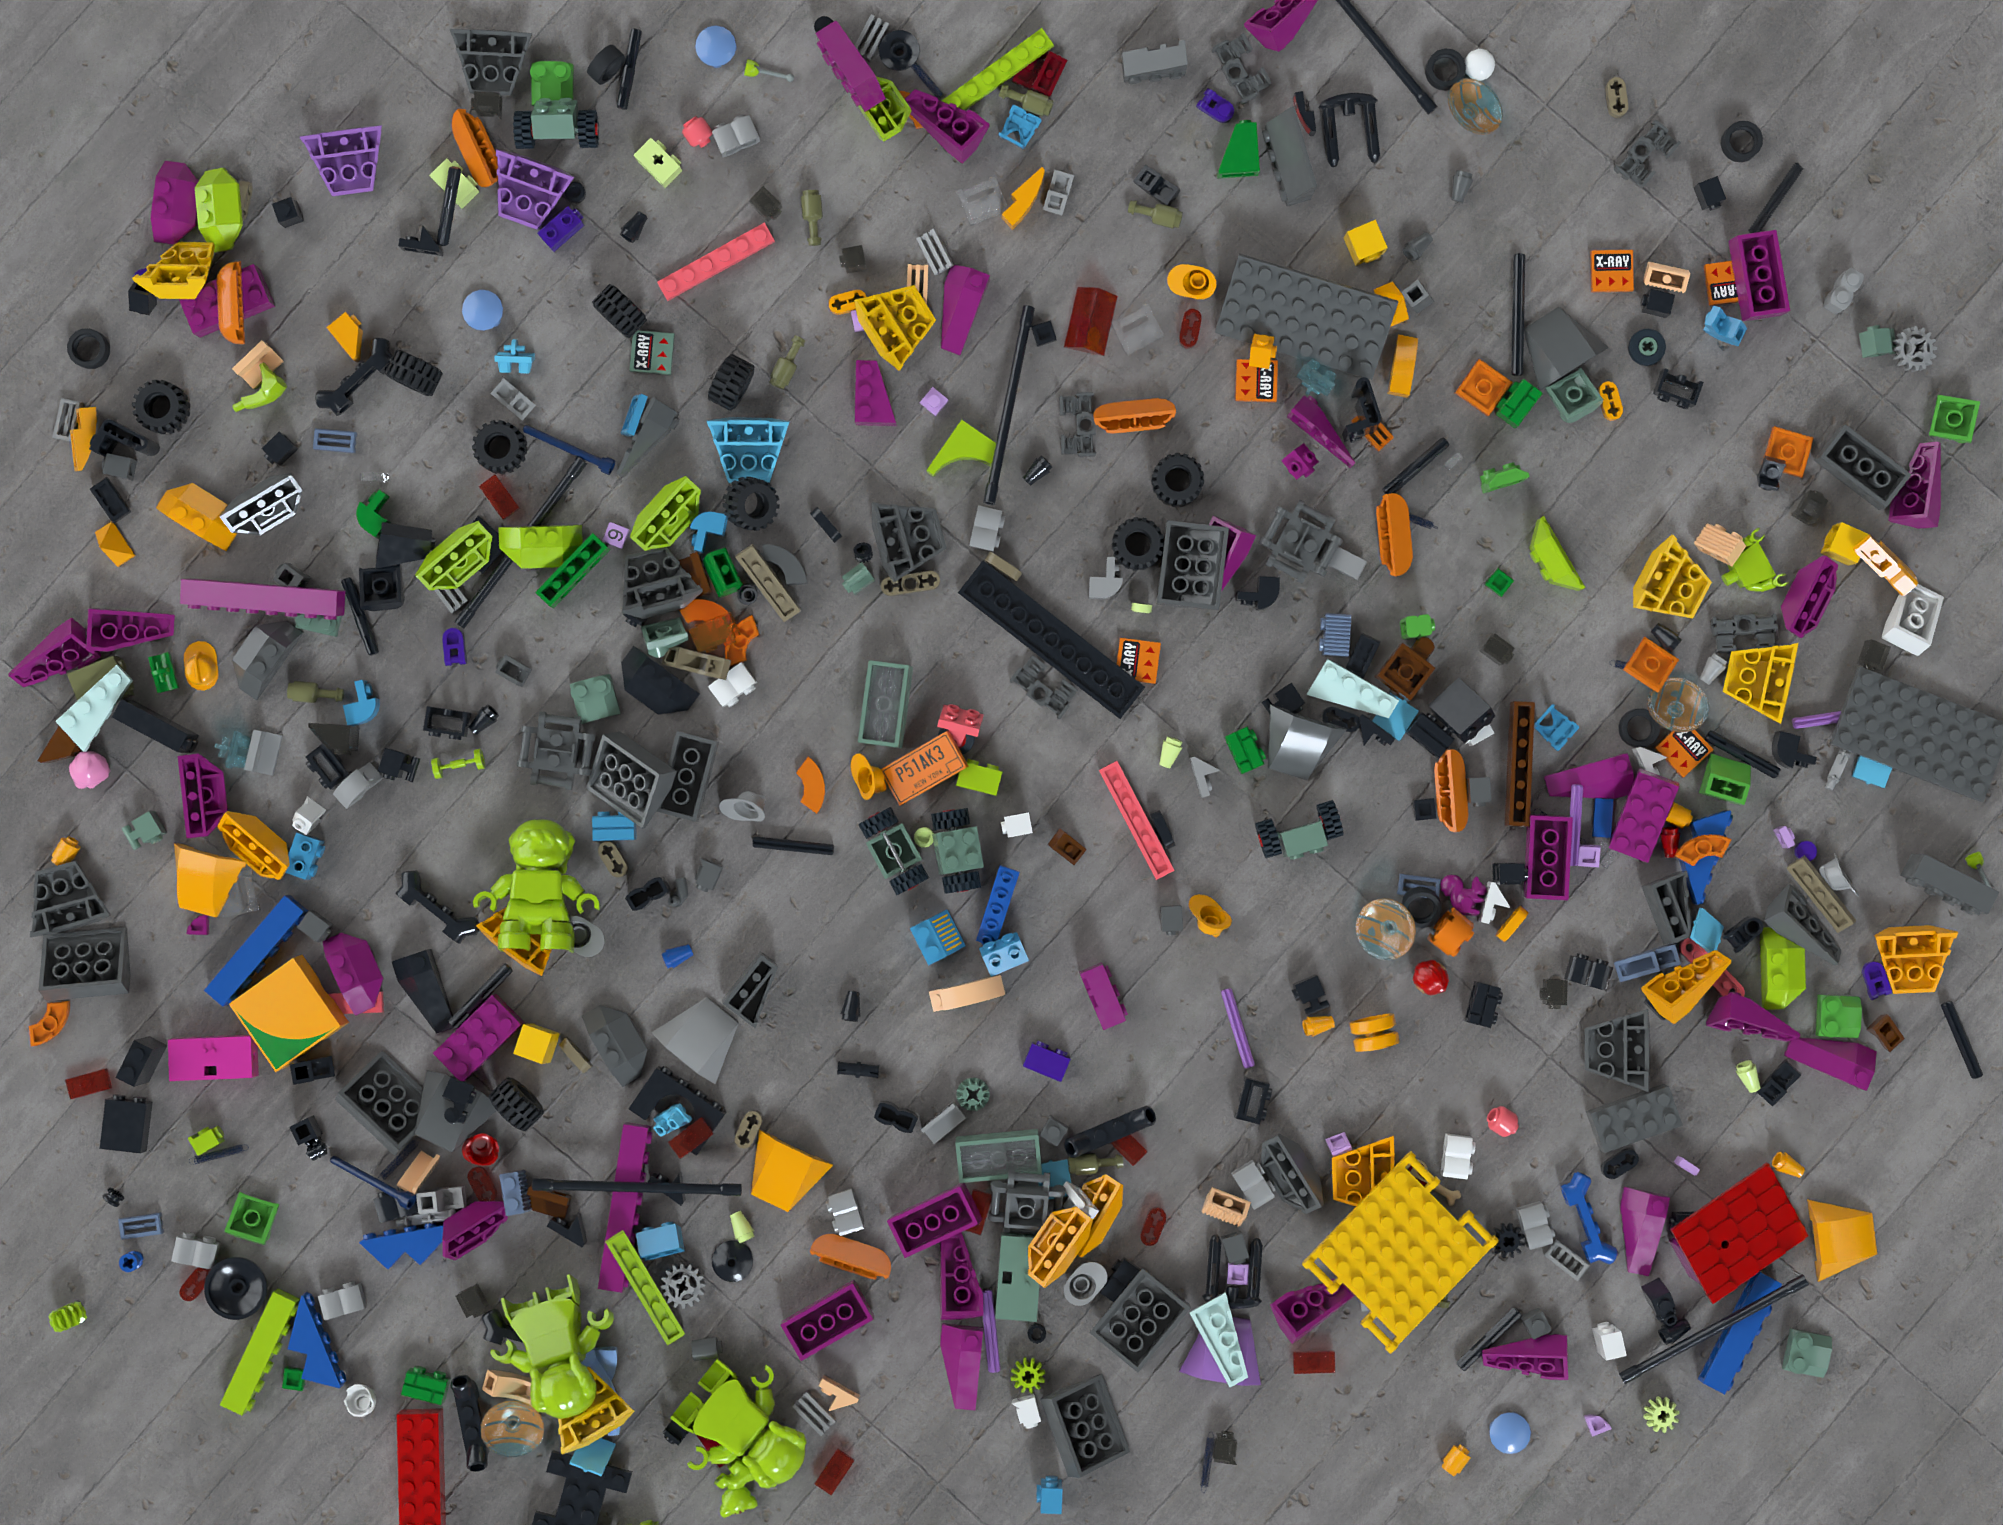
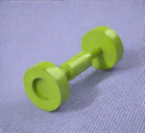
[431,748,485,779]

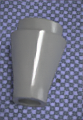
[1699,653,1727,685]

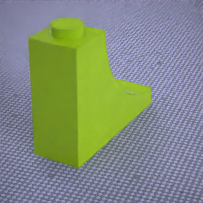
[926,420,996,477]

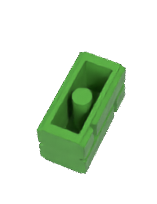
[1400,614,1435,640]

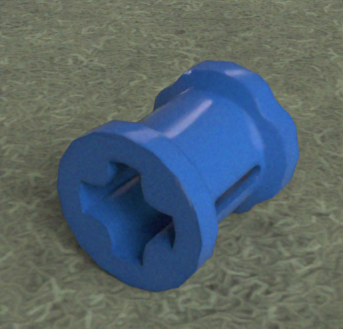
[119,1251,144,1272]

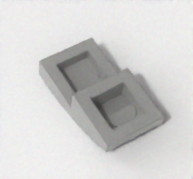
[1043,170,1075,216]
[490,378,536,421]
[1319,542,1367,580]

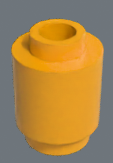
[1666,802,1693,829]
[51,836,81,866]
[1441,1444,1471,1477]

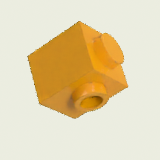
[1249,334,1277,369]

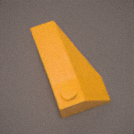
[1641,950,1732,1024]

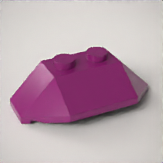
[151,161,199,245]
[1781,555,1838,638]
[177,754,228,838]
[322,933,384,1016]
[442,1201,508,1261]

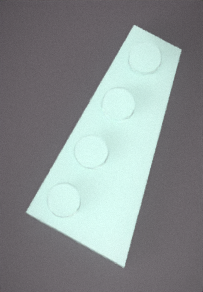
[1307,658,1399,718]
[56,665,133,752]
[1189,1292,1248,1387]

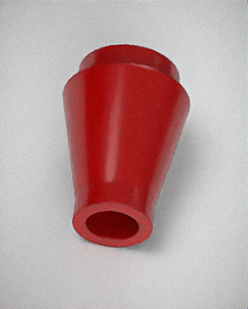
[1660,827,1681,858]

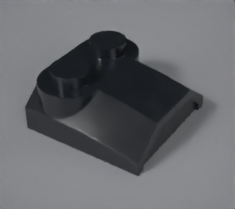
[359,564,405,611]

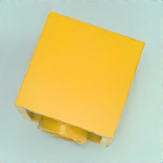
[1344,219,1388,266]
[1821,522,1869,566]
[513,1023,560,1064]

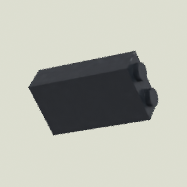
[112,699,199,753]

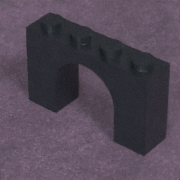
[628,1066,727,1156]

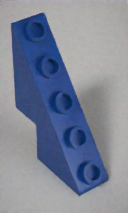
[1678,810,1733,905]
[976,865,1020,945]
[359,1222,444,1269]
[288,1292,347,1388]

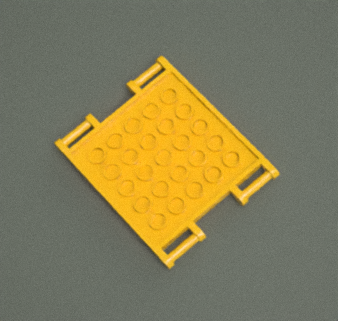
[1302,1151,1499,1354]

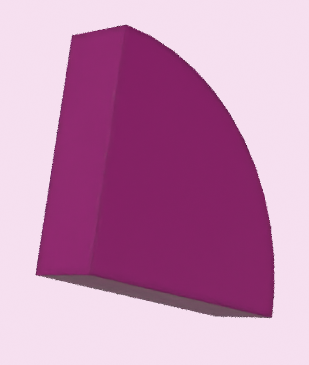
[186,915,210,935]

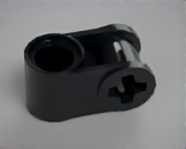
[1722,916,1764,953]

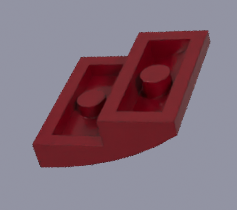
[1012,51,1068,97]

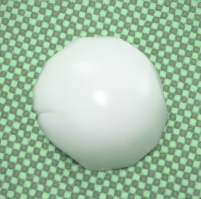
[1465,49,1495,81]
[344,1384,376,1417]

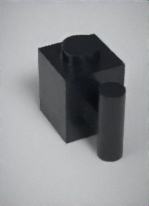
[1262,682,1305,714]
[377,748,420,782]
[1291,975,1330,1017]

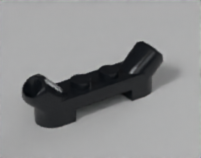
[315,338,393,416]
[396,870,479,944]
[1064,1105,1156,1158]
[481,1308,523,1345]
[450,1375,490,1472]

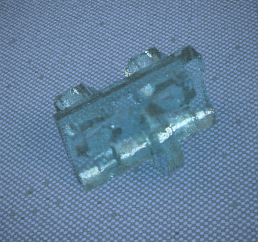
[1296,359,1337,396]
[214,730,251,769]

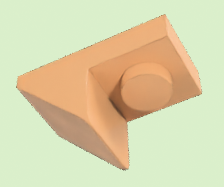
[819,1375,860,1411]

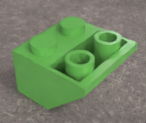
[1699,754,1751,805]

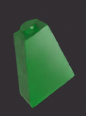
[1217,120,1260,179]

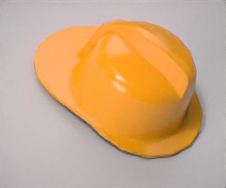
[1167,264,1216,299]
[184,641,218,690]
[851,753,887,800]
[1188,894,1232,938]

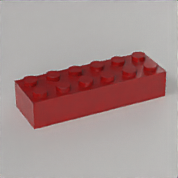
[397,1408,446,1525]

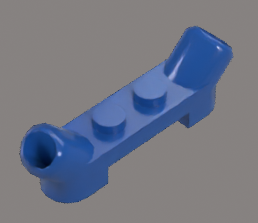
[1560,1172,1618,1264]

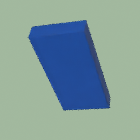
[1592,798,1613,838]

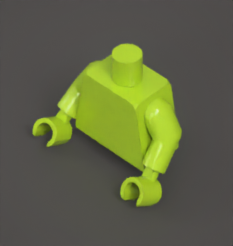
[1721,528,1789,592]

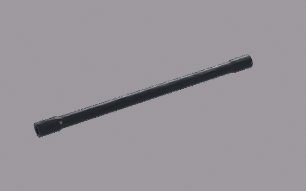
[1336,0,1438,115]
[983,305,1035,505]
[454,457,587,629]
[532,1178,742,1196]
[1619,1274,1809,1384]

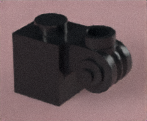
[442,1077,477,1124]
[289,1115,327,1161]
[1641,1278,1677,1326]

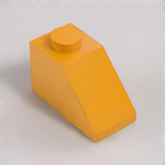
[326,312,363,362]

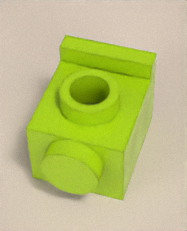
[188,1126,225,1156]

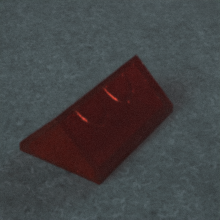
[1064,287,1118,356]

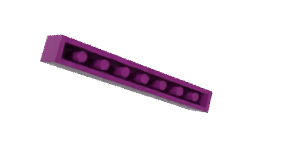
[180,578,345,620]
[598,1122,653,1293]

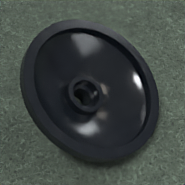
[204,1257,268,1320]

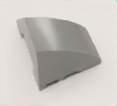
[652,997,739,1084]

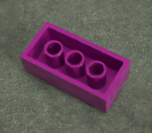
[815,21,886,112]
[1728,230,1790,322]
[179,264,275,338]
[1609,768,1679,863]
[1523,814,1573,900]
[433,994,525,1082]
[887,1183,982,1258]
[781,1280,874,1361]

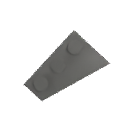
[722,951,778,1028]

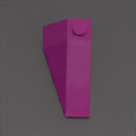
[1244,0,1318,52]
[941,265,990,356]
[1287,395,1355,468]
[1888,442,1941,529]
[8,617,101,687]
[1784,1037,1877,1091]
[1620,1187,1670,1276]
[1270,1278,1355,1344]
[940,1323,983,1410]
[1482,1334,1569,1380]

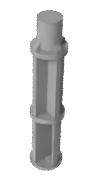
[1825,748,1851,791]
[396,1208,456,1227]

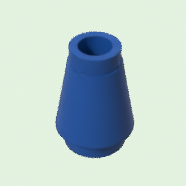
[661,944,693,969]

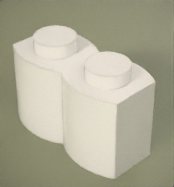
[708,662,757,708]
[1440,1133,1475,1179]

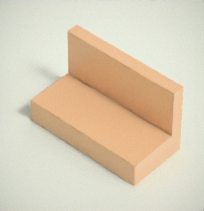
[232,341,284,389]
[397,1150,440,1195]

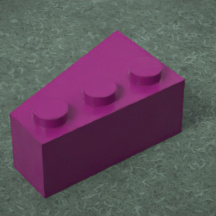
[855,360,897,426]
[1079,962,1128,1030]

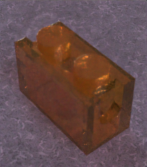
[689,611,740,653]

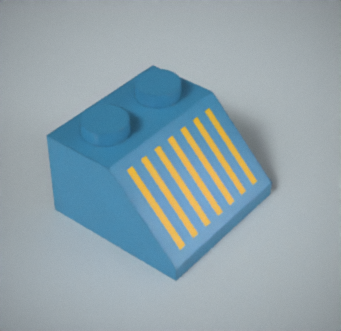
[910,909,966,966]

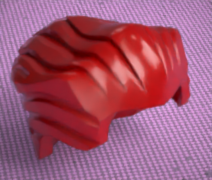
[462,1133,499,1166]

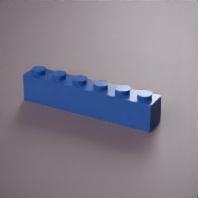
[204,895,308,1006]
[1698,1272,1782,1395]

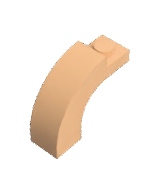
[929,975,1006,1012]
[482,1370,543,1413]

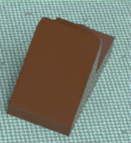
[1047,829,1087,865]
[1867,1014,1905,1052]

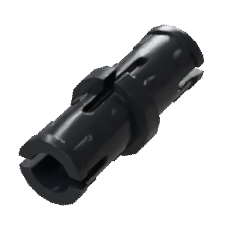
[837,1061,879,1078]

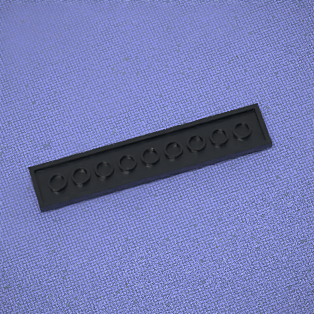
[958,561,1145,719]

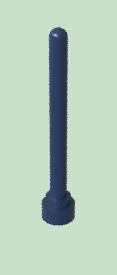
[523,425,616,475]
[330,1156,416,1210]

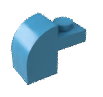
[1703,305,1747,346]
[690,512,728,553]
[343,680,380,726]

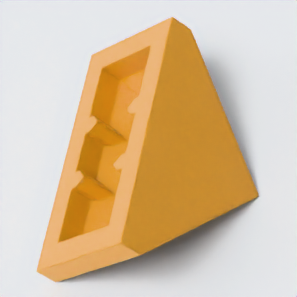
[1373,281,1409,327]
[95,521,136,567]

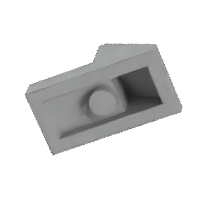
[1189,757,1220,798]

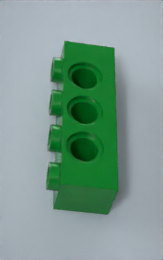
[535,533,611,609]

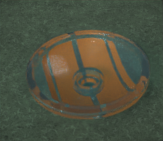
[1448,79,1503,135]
[1647,677,1709,732]
[1356,898,1416,960]
[481,1401,544,1457]

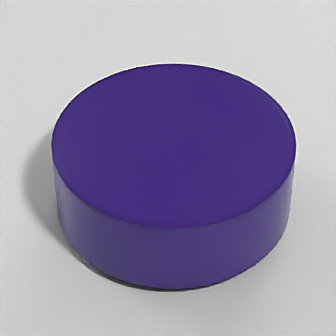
[1794,841,1817,861]

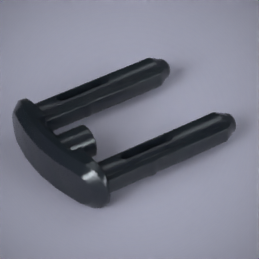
[1319,93,1380,167]
[1202,1235,1263,1309]

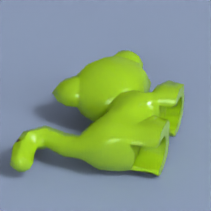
[714,1457,777,1518]

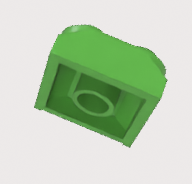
[530,61,574,106]
[1929,395,1980,443]
[1480,462,1530,494]
[1816,994,1862,1038]
[224,1192,279,1245]

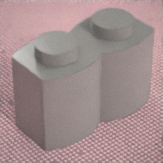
[712,115,760,157]
[1823,268,1864,315]
[969,505,1005,552]
[1231,1160,1276,1210]
[826,1187,865,1236]
[1516,1201,1555,1250]
[171,1232,221,1269]
[318,1281,367,1320]

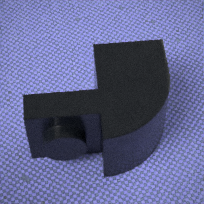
[1236,576,1280,611]
[1772,731,1817,769]
[289,1056,335,1085]

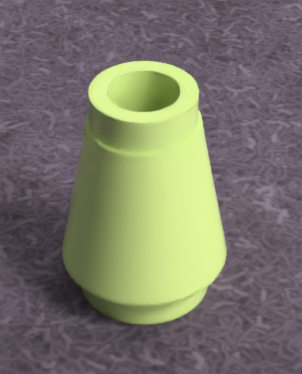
[1159,736,1183,768]
[1736,1060,1761,1093]
[730,1211,755,1243]

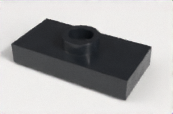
[90,477,131,523]
[1345,633,1381,679]

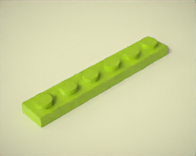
[941,28,1054,111]
[605,1230,685,1346]

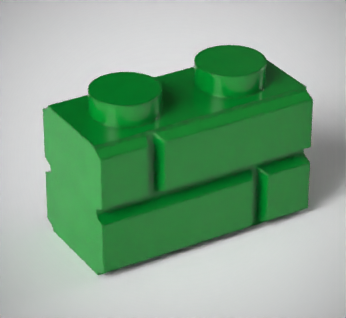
[1496,379,1543,428]
[702,548,743,598]
[1224,726,1266,774]
[401,1366,451,1405]

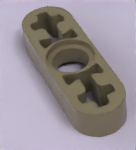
[881,571,940,596]

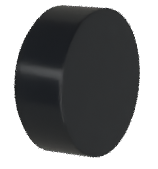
[565,182,586,204]

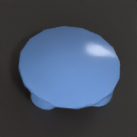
[695,26,737,68]
[462,290,503,331]
[1489,1412,1531,1454]

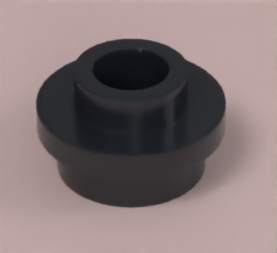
[737,584,758,605]

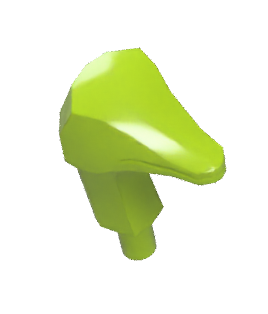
[232,362,287,412]

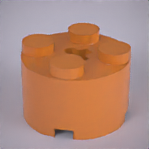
[1427,907,1474,957]

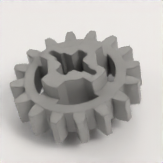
[1892,326,1937,372]
[660,1262,706,1309]

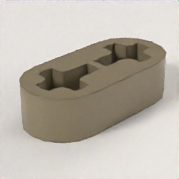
[1605,77,1628,118]
[239,180,253,221]
[985,552,1022,582]
[598,841,628,877]
[559,1037,592,1073]
[735,1110,763,1149]

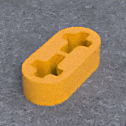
[829,290,867,315]
[1597,381,1623,421]
[1496,905,1529,942]

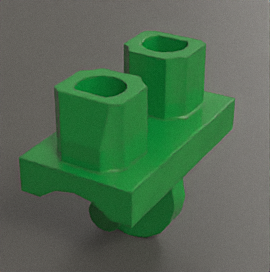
[148,652,179,693]

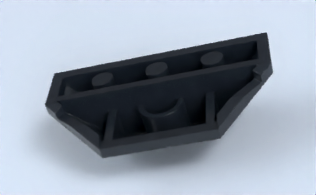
[621,646,700,715]

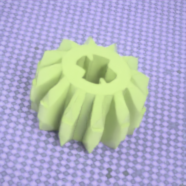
[1643,1396,1680,1433]

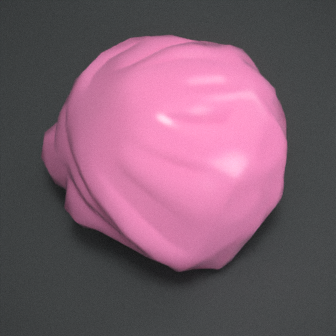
[69,751,110,789]

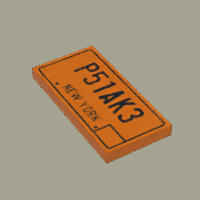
[881,730,969,806]

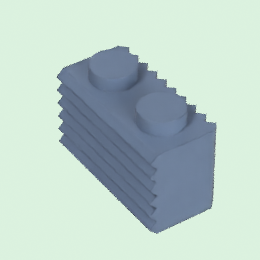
[1319,613,1351,657]
[499,1170,532,1216]

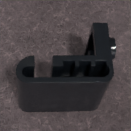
[1342,377,1382,443]
[89,419,160,457]

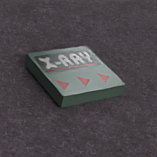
[630,330,675,375]

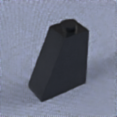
[375,522,435,568]

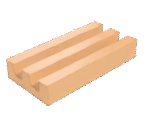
[907,264,928,304]

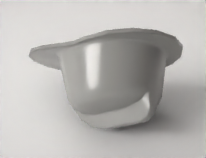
[719,791,766,822]
[1819,853,1859,897]
[570,916,605,957]
[1064,1262,1107,1306]

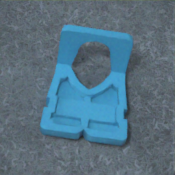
[998,105,1041,149]
[1534,704,1579,751]

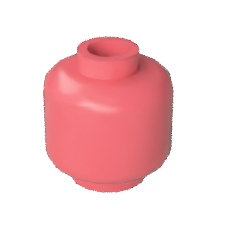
[682,116,712,148]
[1487,1106,1519,1137]

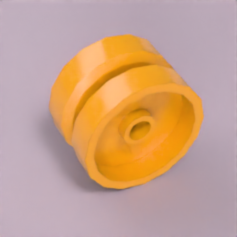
[1349,1013,1400,1052]

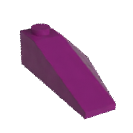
[905,89,990,164]
[1209,516,1256,592]
[86,608,175,652]
[1544,753,1634,799]
[1706,992,1800,1042]
[940,1233,983,1320]

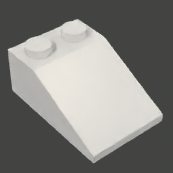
[1881,584,1944,656]

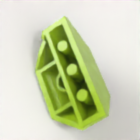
[858,77,912,142]
[195,168,243,253]
[630,476,701,551]
[1530,516,1586,591]
[415,521,492,591]
[498,525,583,569]
[1760,927,1806,1010]

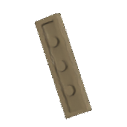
[736,544,801,622]
[1787,855,1856,933]

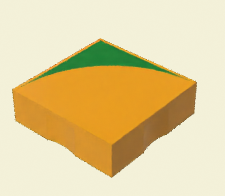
[229,955,349,1072]

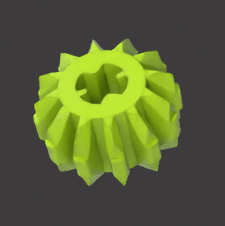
[48,1301,87,1332]
[1011,1357,1045,1393]

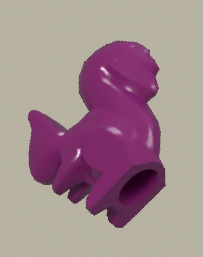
[1440,874,1487,916]

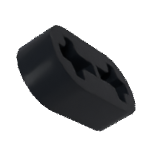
[810,507,842,543]
[1321,707,1360,732]
[1150,810,1176,850]
[1601,1149,1639,1179]

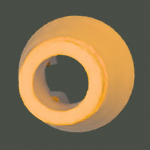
[1302,1016,1335,1037]
[1772,1152,1805,1178]

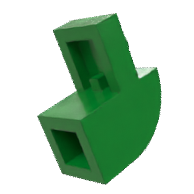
[356,490,391,539]

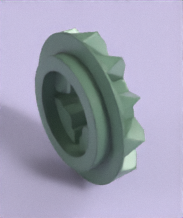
[957,1078,990,1111]

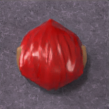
[1413,960,1449,995]

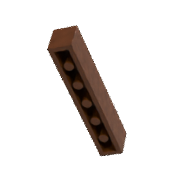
[1504,701,1535,827]

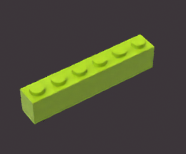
[220,1288,300,1416]

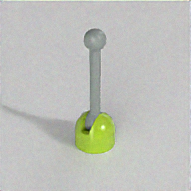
[744,59,794,82]
[1965,852,1991,887]

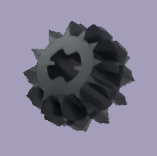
[1491,1223,1525,1258]

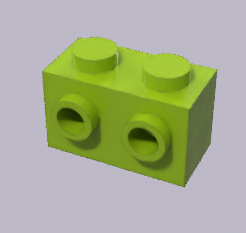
[956,759,1002,796]

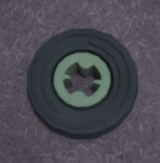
[1628,328,1666,366]

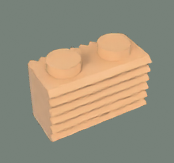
[1643,262,1690,293]
[1694,523,1746,567]
[1202,1187,1251,1227]

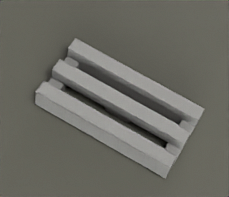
[855,14,889,62]
[916,228,954,275]
[52,398,83,442]
[434,587,469,613]
[792,1391,836,1436]

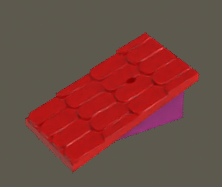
[1669,1162,1809,1304]

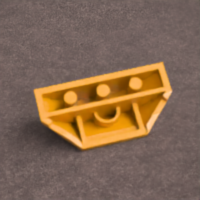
[156,483,237,551]
[217,811,290,880]
[1077,1174,1123,1257]
[1028,1207,1093,1288]

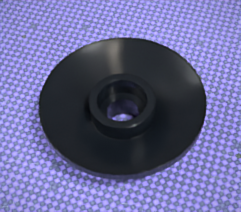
[879,30,920,71]
[712,1240,753,1282]

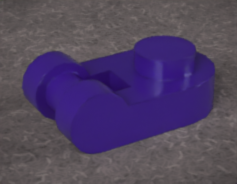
[1196,88,1234,123]
[442,628,467,666]
[1862,961,1892,1000]

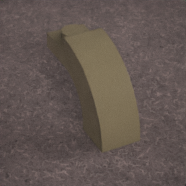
[662,646,731,680]

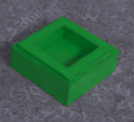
[1485,568,1514,597]
[282,1366,305,1391]

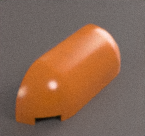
[452,109,498,187]
[216,261,245,344]
[1093,398,1176,434]
[1376,493,1413,576]
[1434,749,1468,832]
[810,1234,891,1280]

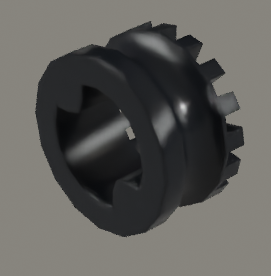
[853,542,873,563]
[103,1187,124,1207]
[1027,1323,1046,1344]

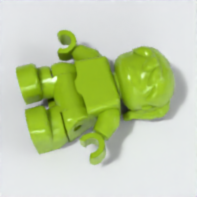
[473,819,601,953]
[490,1274,614,1419]
[671,1358,807,1489]

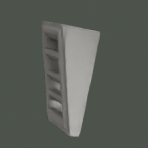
[1544,1239,1590,1281]

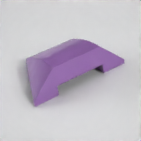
[300,125,382,196]
[496,149,574,230]
[1179,1317,1261,1386]

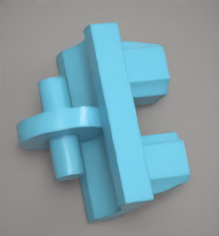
[494,339,535,373]
[653,1103,693,1137]

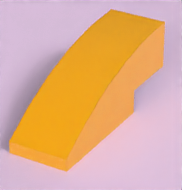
[1002,167,1045,230]
[1387,334,1418,398]
[70,407,97,471]

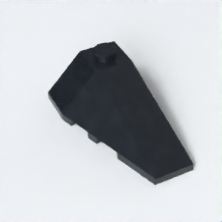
[392,949,454,1034]

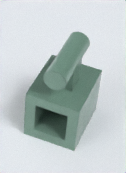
[1859,325,1896,358]
[841,562,875,595]
[122,811,167,850]

